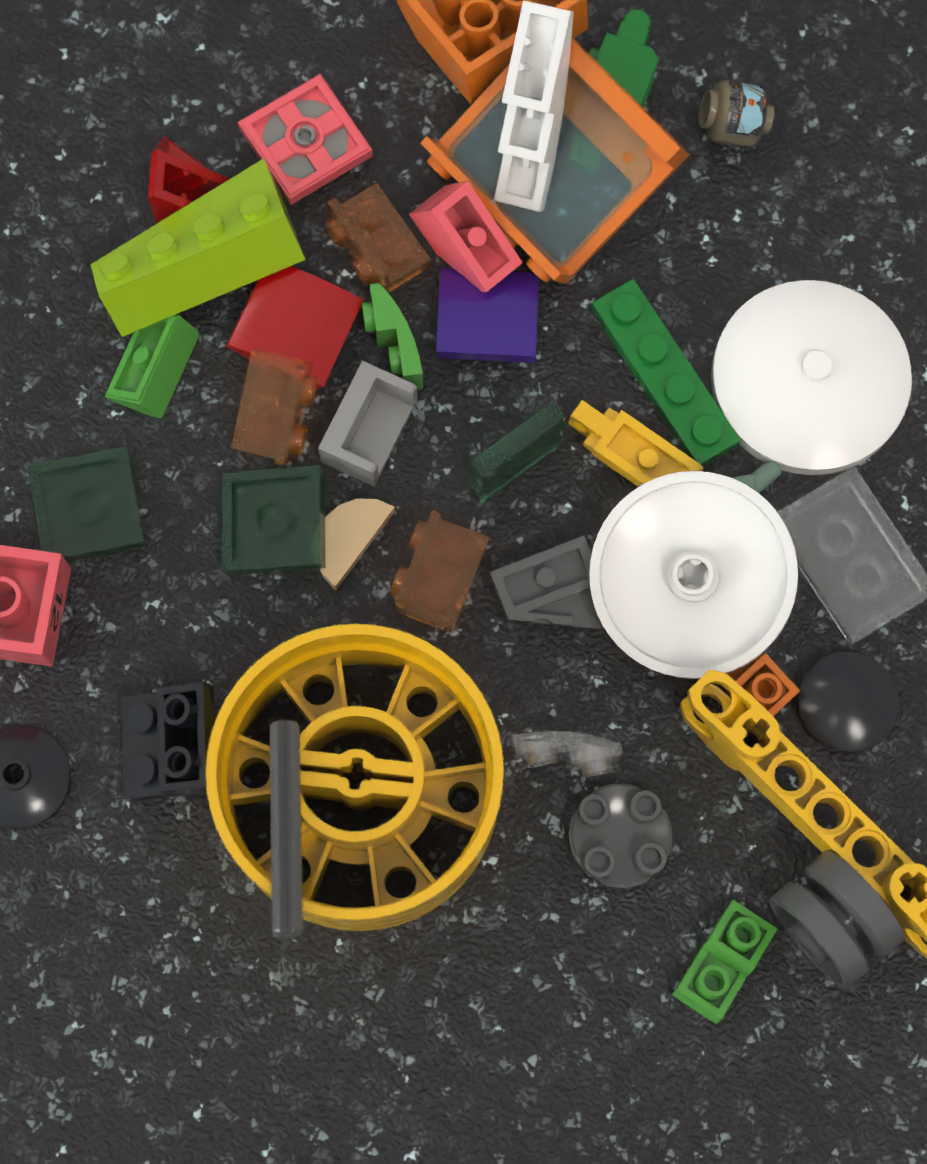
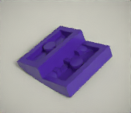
[436,268,538,363]

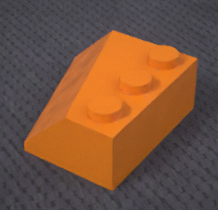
[396,0,588,105]

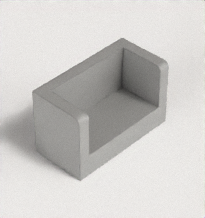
[318,361,418,487]

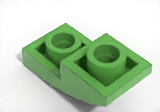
[362,283,423,390]
[672,900,777,1024]

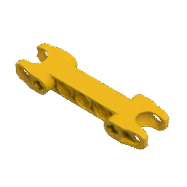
[680,670,927,958]

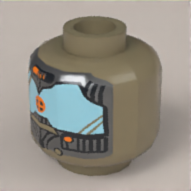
[699,79,774,148]

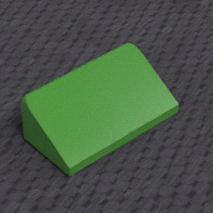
[105,315,199,418]

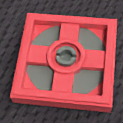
[238,74,373,206]

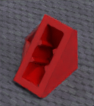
[148,136,229,224]

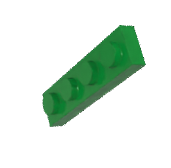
[591,279,741,467]

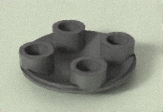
[569,784,672,888]

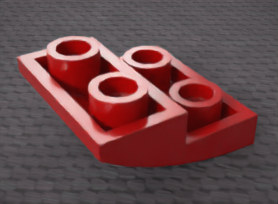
[226,266,364,390]

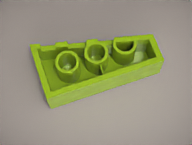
[90,158,306,337]

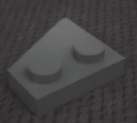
[488,535,605,630]

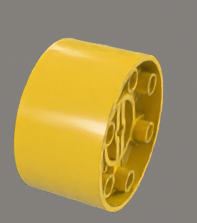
[206,624,504,931]

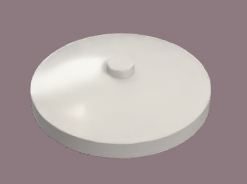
[711,280,912,475]
[589,471,798,679]

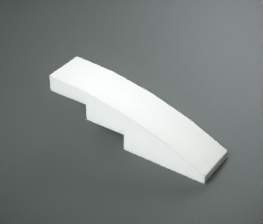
[494,1,574,212]

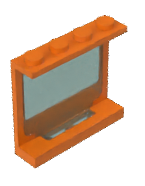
[420,37,690,284]

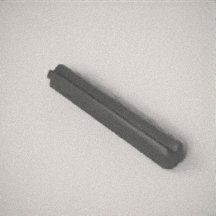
[270,720,303,939]

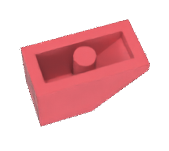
[409,181,523,292]

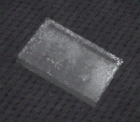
[778,466,927,646]

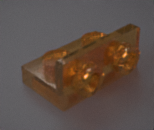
[325,183,431,293]
[231,349,318,466]
[390,509,489,634]

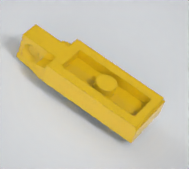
[568,400,704,487]

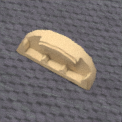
[315,498,395,590]

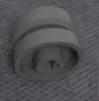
[769,850,905,990]

